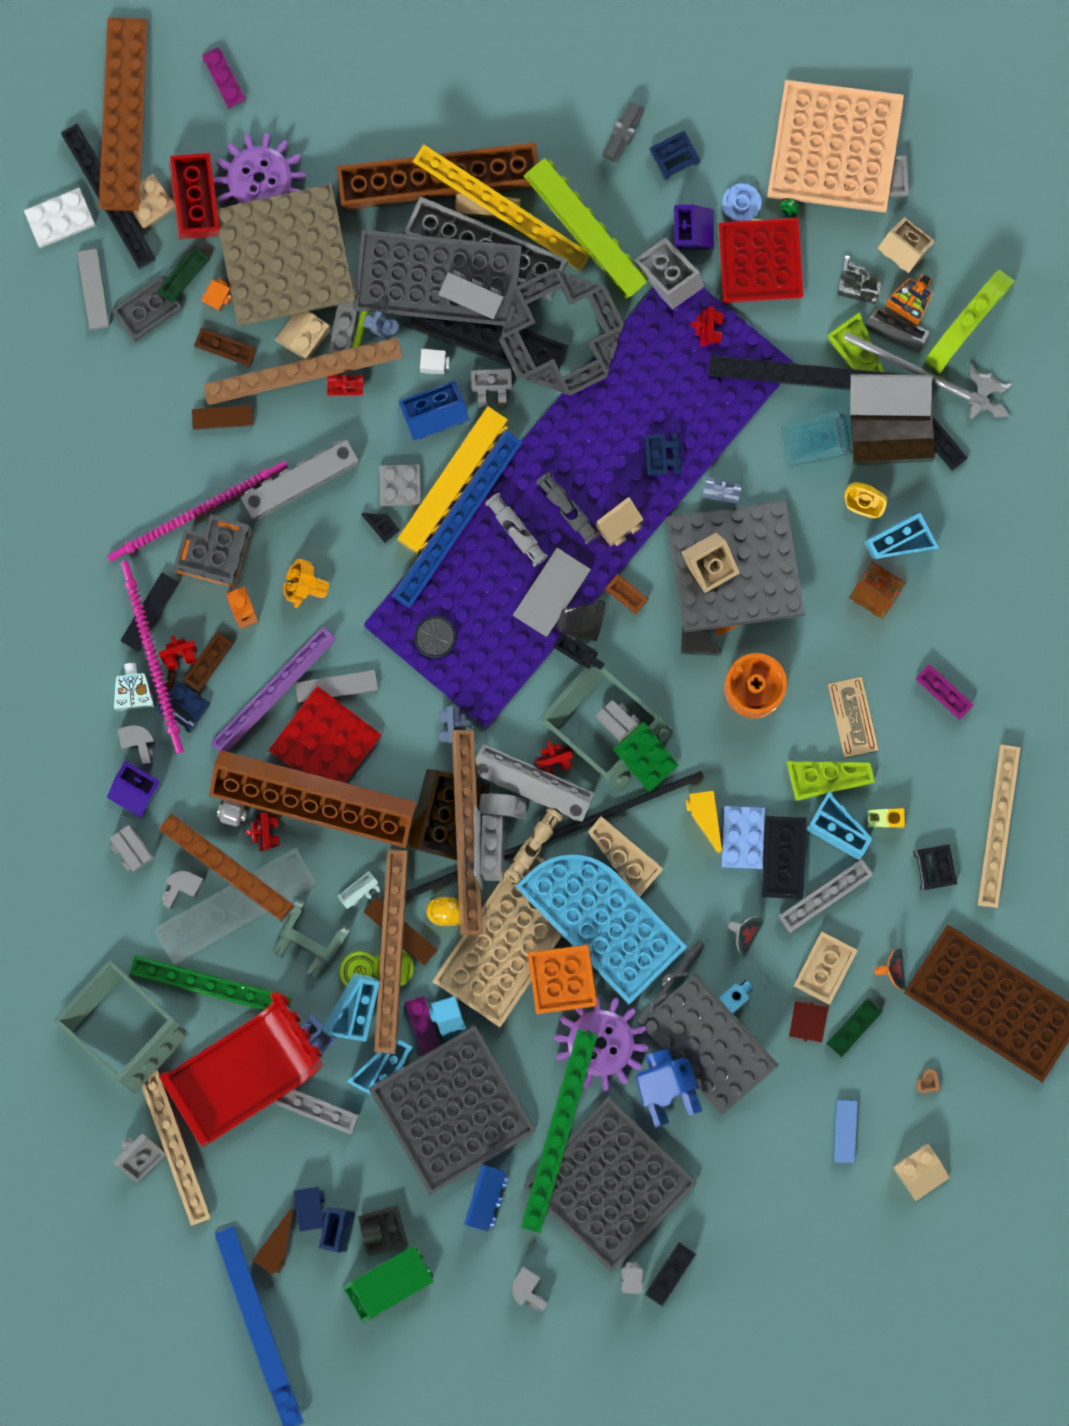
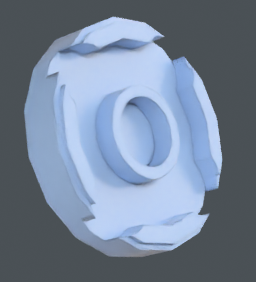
[722,183,762,222]

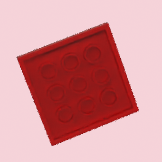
[718,218,803,303]
[268,686,382,783]

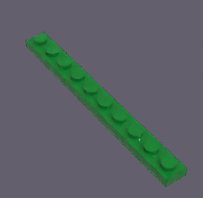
[521,1029,598,1233]

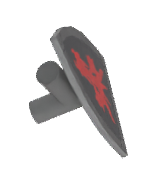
[728,916,764,956]

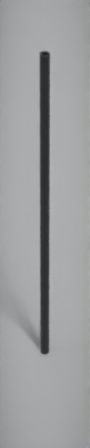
[406,771,704,900]

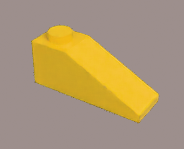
[686,791,722,853]

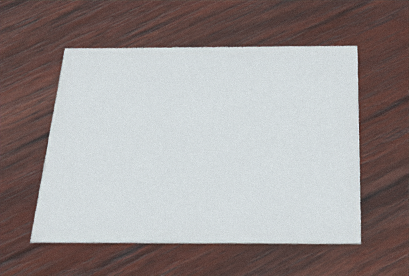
[474,805,483,890]

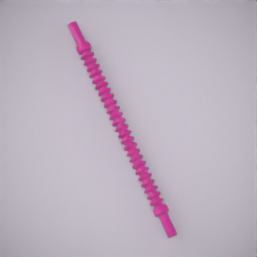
[107,461,288,562]
[121,561,184,754]

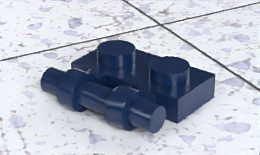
[644,433,683,476]

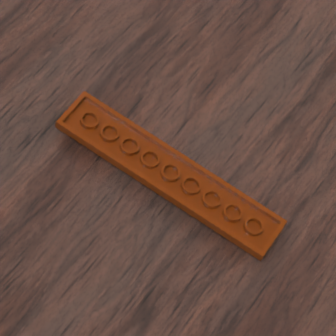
[99,17,148,211]

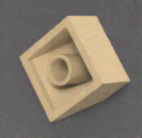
[878,217,936,273]
[275,312,331,360]
[596,497,643,547]
[682,533,740,593]
[893,1144,949,1201]

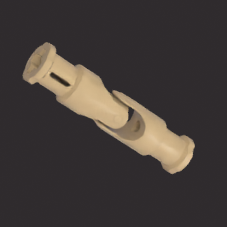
[504,808,562,884]

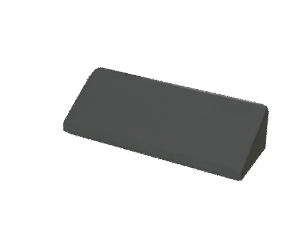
[866,306,930,353]

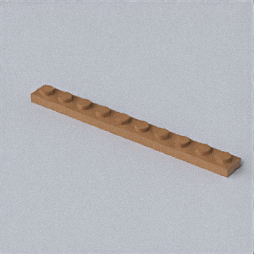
[204,337,403,405]
[452,730,482,935]
[374,850,409,1054]

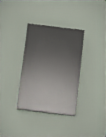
[111,276,184,343]

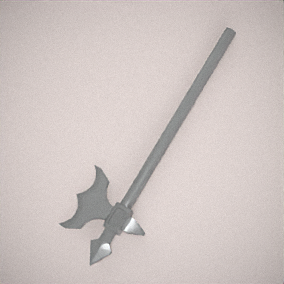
[843,332,1012,419]

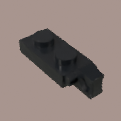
[553,631,605,670]

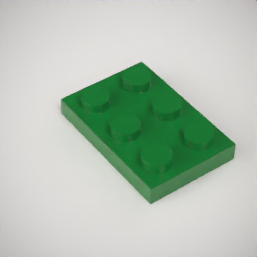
[613,722,679,793]

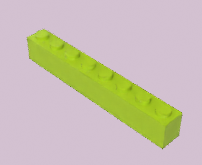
[524,158,647,299]

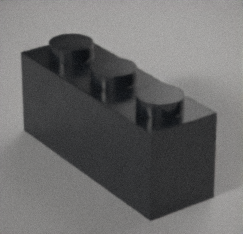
[645,1242,696,1306]

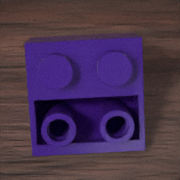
[673,205,714,250]
[107,761,163,818]

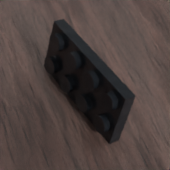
[762,816,807,899]

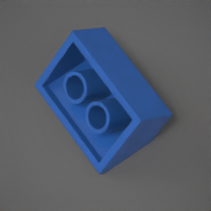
[398,381,470,441]
[464,1164,509,1231]

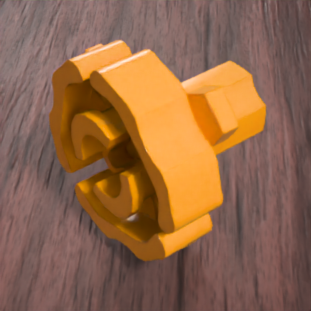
[283,559,329,608]

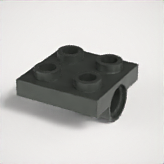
[358,1205,409,1256]

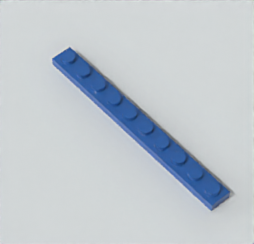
[392,430,522,608]

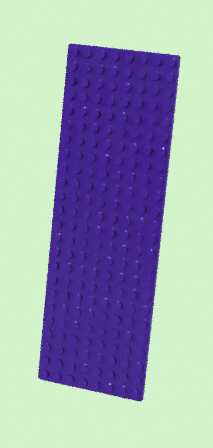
[364,287,795,728]

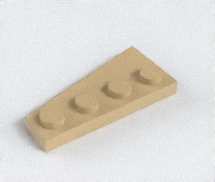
[588,816,664,897]

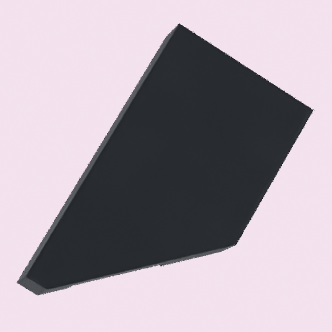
[361,512,400,543]

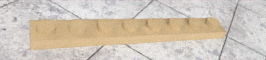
[977,745,1021,909]
[142,1069,211,1226]

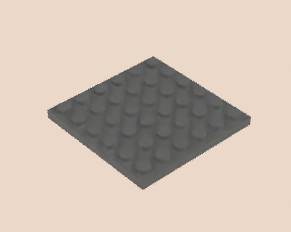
[666,501,805,633]
[368,1025,536,1195]
[523,1097,697,1273]

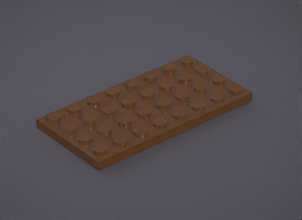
[904,924,1069,1083]

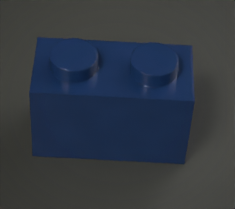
[294,1187,326,1232]
[319,1207,355,1253]

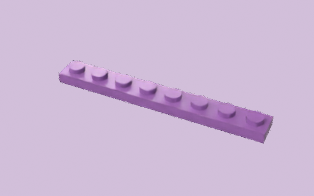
[210,627,336,752]

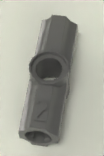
[602,102,645,163]

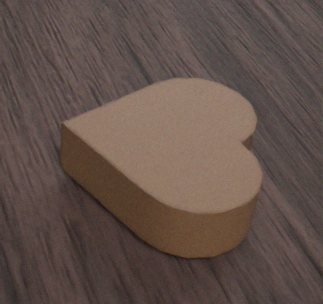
[915,1069,941,1094]

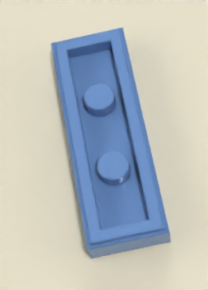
[833,1100,857,1163]

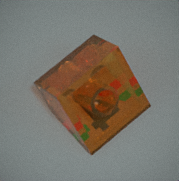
[849,562,906,619]

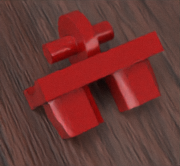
[690,307,723,346]
[327,375,363,396]
[158,635,198,671]
[535,741,573,774]
[245,813,280,852]

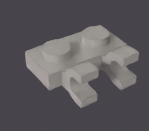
[471,369,512,407]

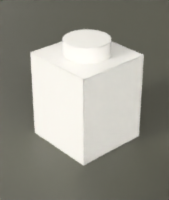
[420,349,450,375]

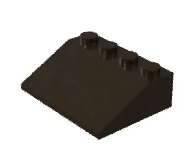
[850,414,935,465]
[407,769,490,861]

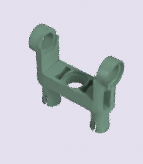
[271,898,351,979]

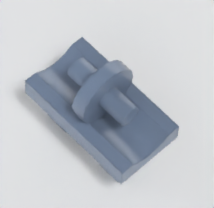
[363,311,399,341]
[702,477,742,505]
[438,706,472,744]

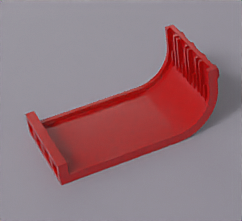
[159,991,323,1148]

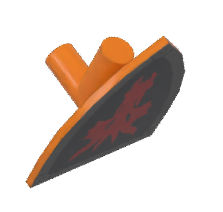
[875,949,906,990]

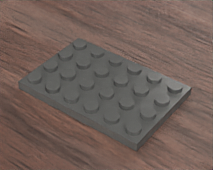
[640,973,779,1115]

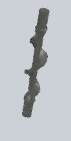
[637,940,705,1024]

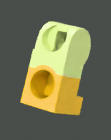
[867,808,905,828]

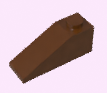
[253,1209,294,1275]

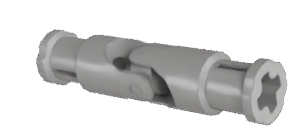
[485,493,548,567]

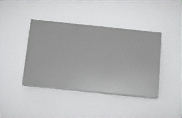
[850,374,932,416]
[513,548,591,637]

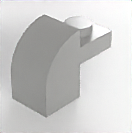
[117,725,156,766]
[479,794,527,819]
[162,871,205,909]
[513,1266,548,1312]

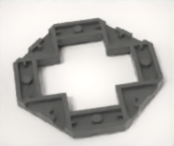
[499,269,624,396]

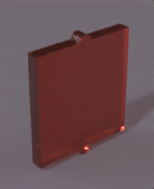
[789,1001,828,1043]

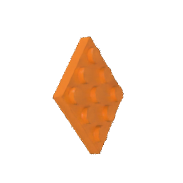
[527,944,598,1014]

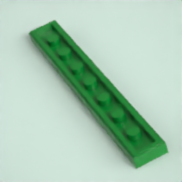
[129,955,293,1011]

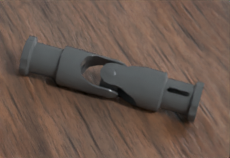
[536,471,600,545]

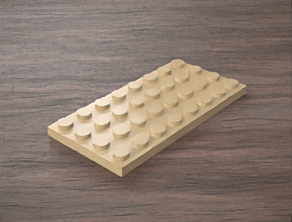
[432,848,562,1028]

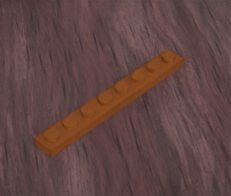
[159,813,295,922]

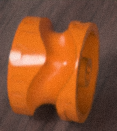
[724,653,787,718]

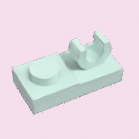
[337,871,380,909]

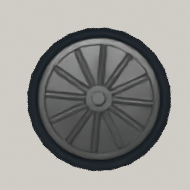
[414,616,457,658]

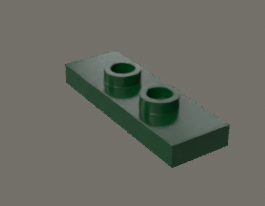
[157,246,210,304]

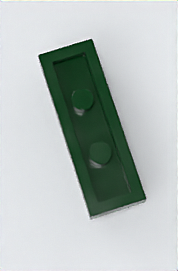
[826,998,882,1057]

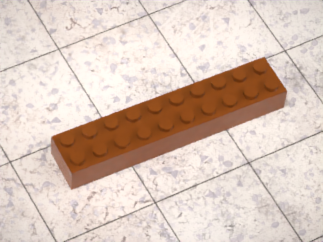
[337,142,538,211]
[209,750,417,848]

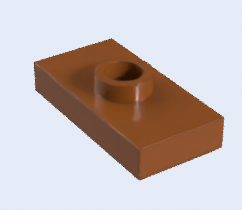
[605,574,649,615]

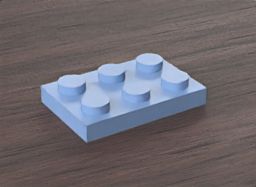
[721,806,765,869]

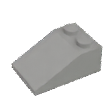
[634,238,705,309]

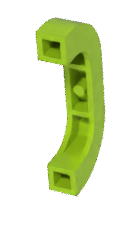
[924,269,1016,375]

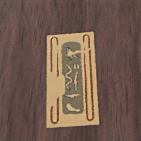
[828,677,879,758]

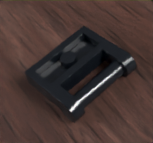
[913,844,957,891]

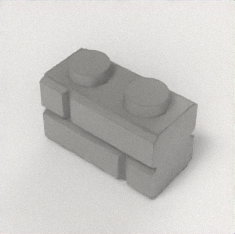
[596,701,641,742]
[110,824,155,873]
[621,1262,643,1294]

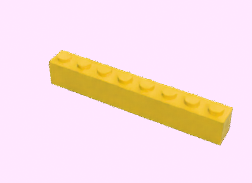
[397,406,509,555]

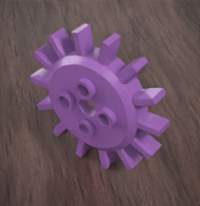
[213,133,306,204]
[554,996,648,1091]

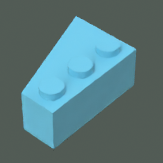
[863,512,939,559]
[806,791,872,860]
[321,974,380,1042]
[429,996,466,1042]
[347,1039,413,1095]

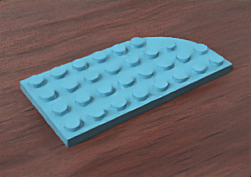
[515,855,687,1004]

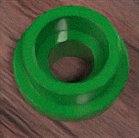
[780,199,799,217]

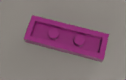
[201,47,246,109]
[915,664,974,721]
[405,996,440,1056]

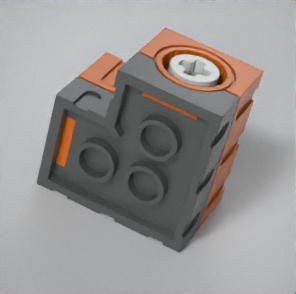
[174,514,252,589]

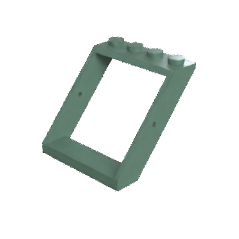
[539,665,673,792]
[54,960,190,1094]

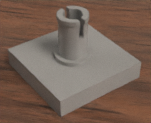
[113,1133,166,1183]

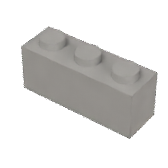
[438,271,505,320]
[480,815,506,881]

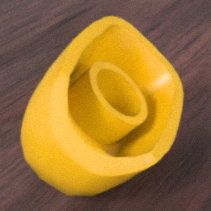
[844,482,888,518]
[426,897,460,926]

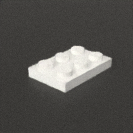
[24,188,95,248]

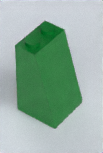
[342,1246,434,1323]

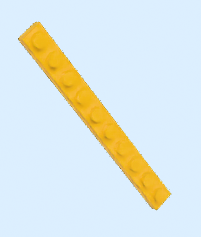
[412,144,590,271]

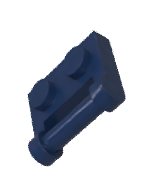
[649,130,701,181]
[156,681,211,733]

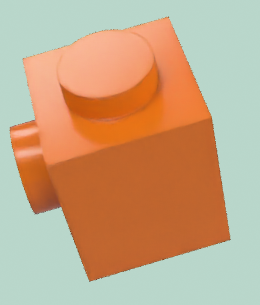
[201,279,232,312]

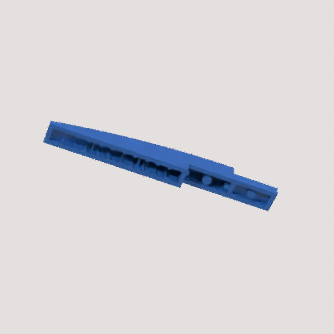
[214,1226,304,1426]

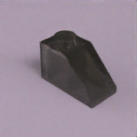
[680,627,722,656]

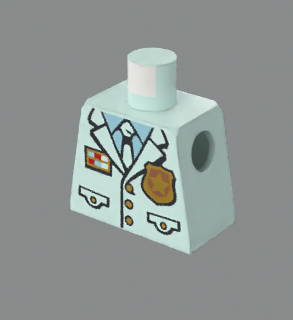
[114,663,155,711]

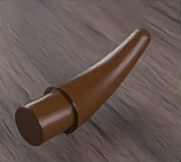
[157,671,176,704]

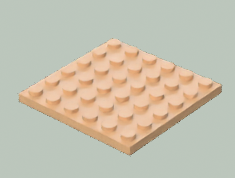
[767,80,904,213]

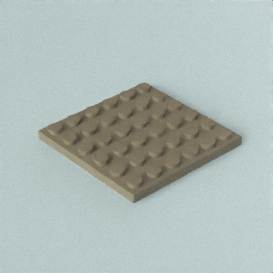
[217,184,356,327]

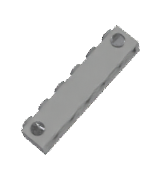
[241,440,359,522]
[475,744,595,822]

